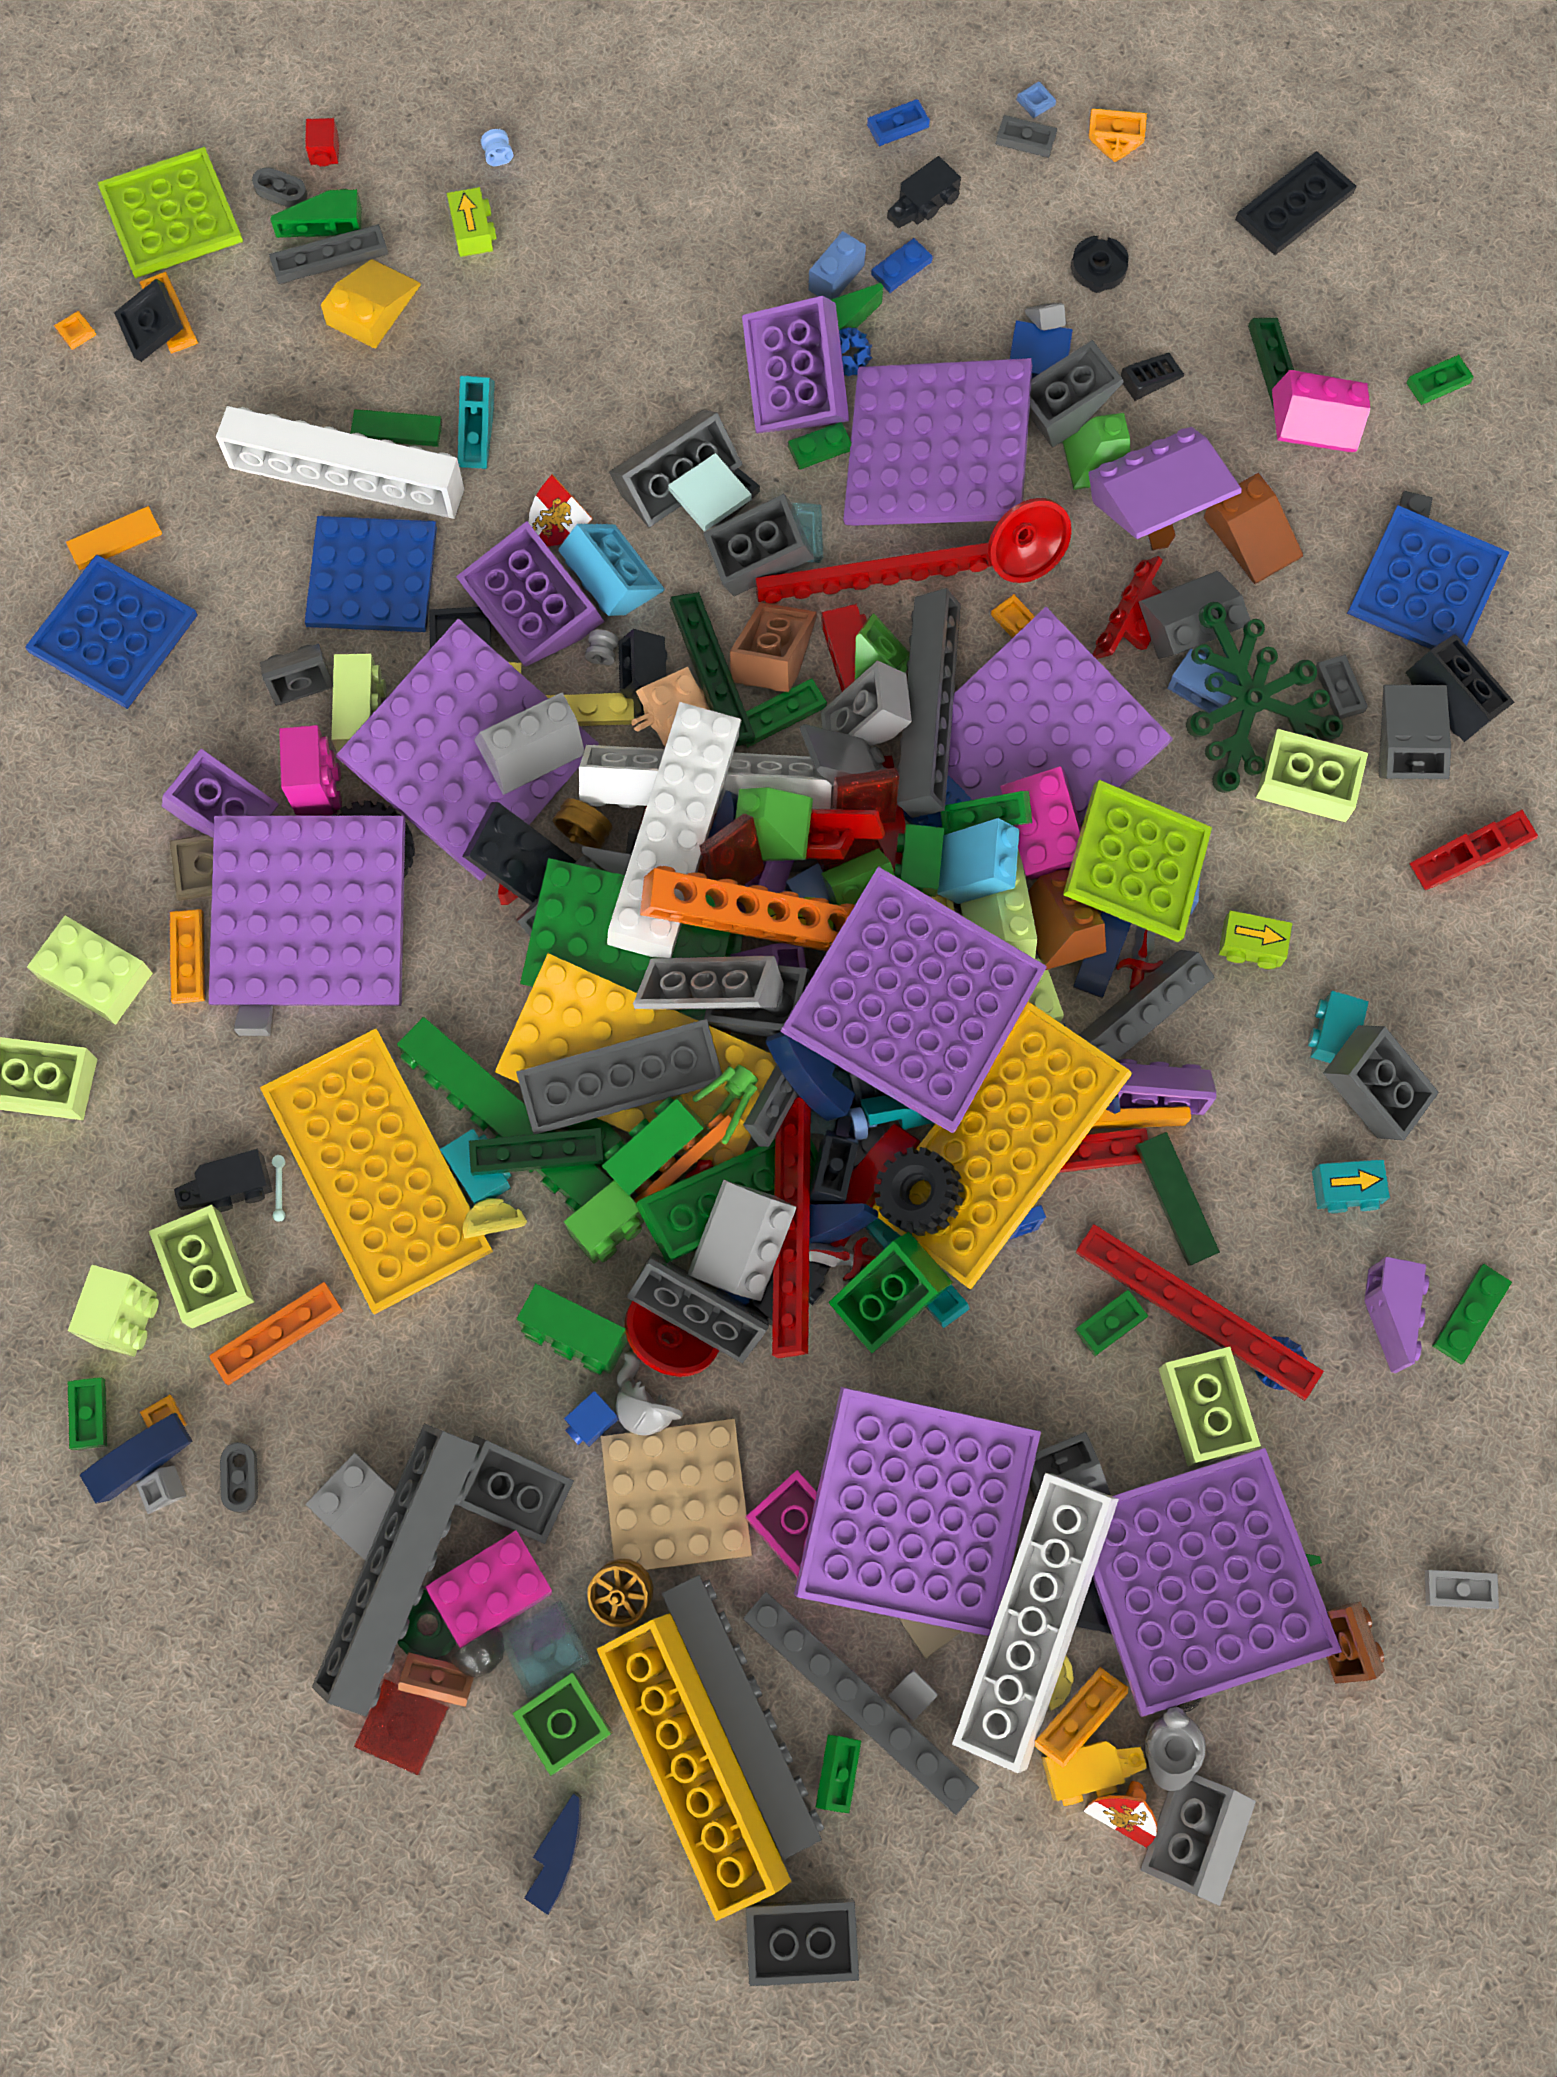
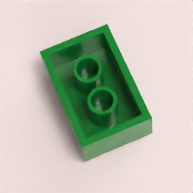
[602,1096,706,1196]
[828,1232,953,1354]
[516,1283,628,1376]

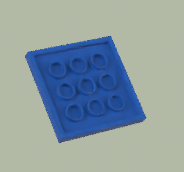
[1347,505,1509,649]
[305,516,437,632]
[25,554,198,709]

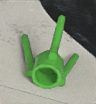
[693,1064,758,1144]

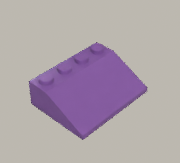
[742,296,849,433]
[1088,427,1241,539]
[456,521,605,667]

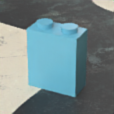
[937,818,1019,904]

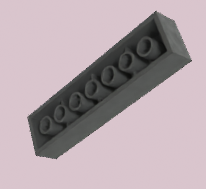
[312,1423,479,1716]

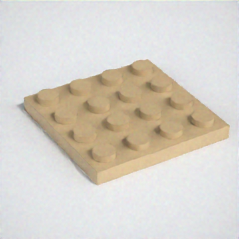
[601,1419,752,1574]

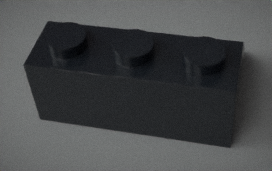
[1405,634,1515,742]

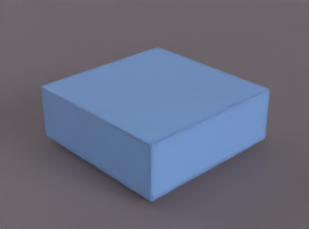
[1017,81,1056,118]

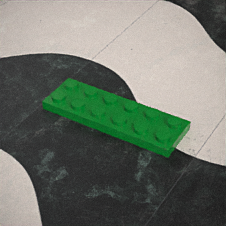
[635,1138,818,1263]

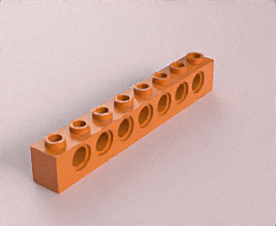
[640,866,855,952]

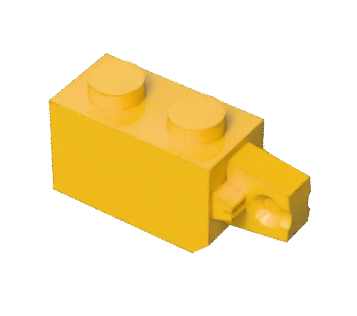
[1041,1741,1147,1806]

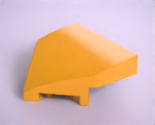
[1088,109,1147,162]

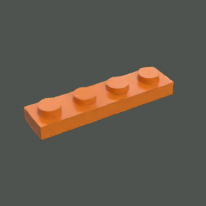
[634,1111,740,1203]
[209,1282,343,1386]

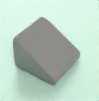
[1025,303,1066,331]
[234,1005,273,1036]
[136,1466,186,1514]
[888,1670,938,1721]

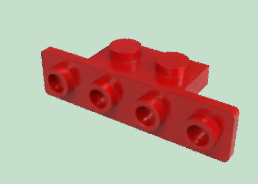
[1092,556,1163,659]
[806,809,885,860]

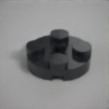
[1071,236,1129,293]

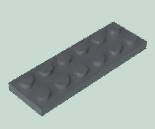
[516,1019,722,1134]

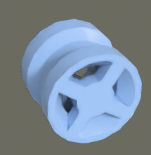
[480,129,513,167]

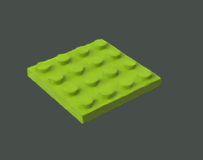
[97,147,243,279]
[1063,780,1212,942]

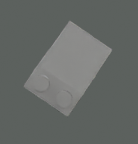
[821,660,912,746]
[305,1453,395,1561]

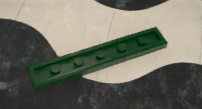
[670,592,755,746]

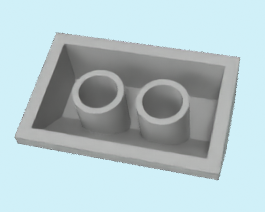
[474,692,584,795]
[688,1180,797,1301]
[1141,1774,1256,1906]

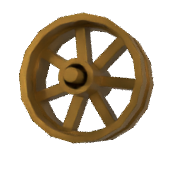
[553,798,613,849]
[587,1559,654,1628]

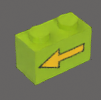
[447,187,497,257]
[1218,910,1292,969]

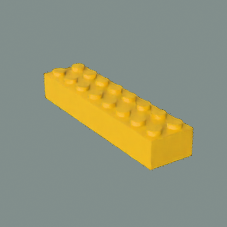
[597,1613,792,1921]

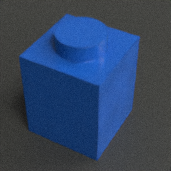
[564,1391,619,1447]

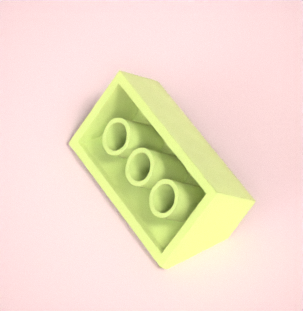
[960,849,1037,959]

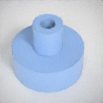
[846,1107,877,1140]

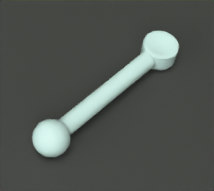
[272,1155,285,1222]

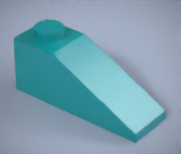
[458,376,495,469]

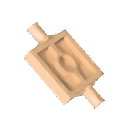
[631,667,710,747]

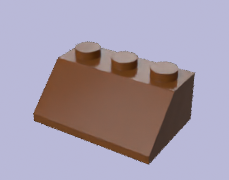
[1028,868,1106,970]

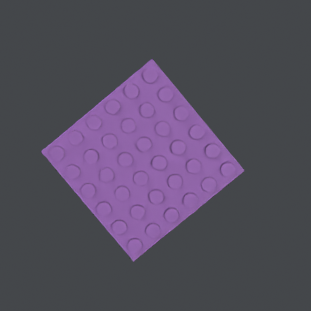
[843,358,1032,526]
[948,607,1173,825]
[335,618,599,881]
[209,816,405,1006]
[780,866,1047,1133]
[794,1387,1041,1636]
[1093,1448,1342,1717]

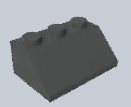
[1139,571,1250,659]

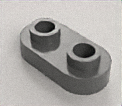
[252,167,308,208]
[220,1442,258,1513]

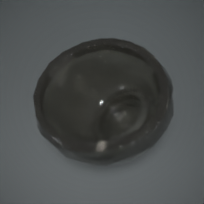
[451,1627,505,1678]

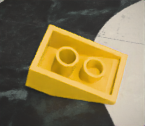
[321,259,421,349]

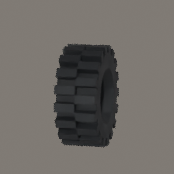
[874,1147,964,1236]

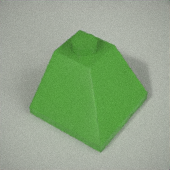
[1062,413,1131,490]
[855,613,910,679]
[735,787,813,862]

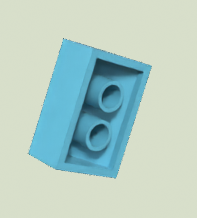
[558,524,665,616]

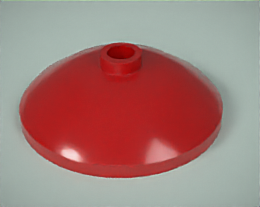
[988,498,1072,583]
[624,1301,719,1377]

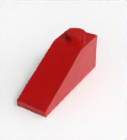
[821,604,867,692]

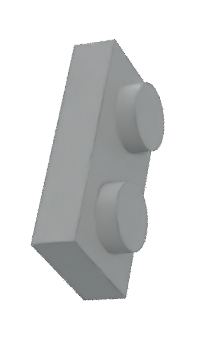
[1425,1570,1499,1610]

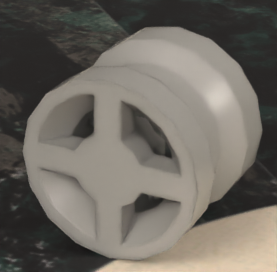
[585,630,619,666]

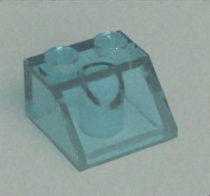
[500,1600,593,1698]

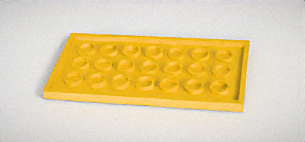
[495,953,777,1166]
[872,1001,1133,1289]
[260,1028,493,1315]

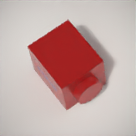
[305,118,339,167]

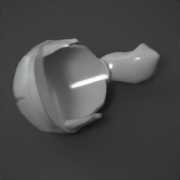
[615,1349,683,1436]
[1145,1707,1206,1791]

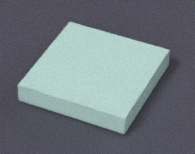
[668,453,752,532]

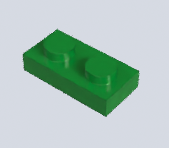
[1406,355,1474,405]
[788,422,852,470]
[1074,1290,1148,1357]
[68,1377,107,1450]
[815,1734,862,1813]

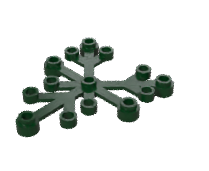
[1186,602,1343,793]

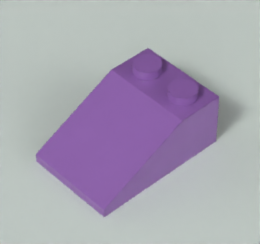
[162,749,279,838]

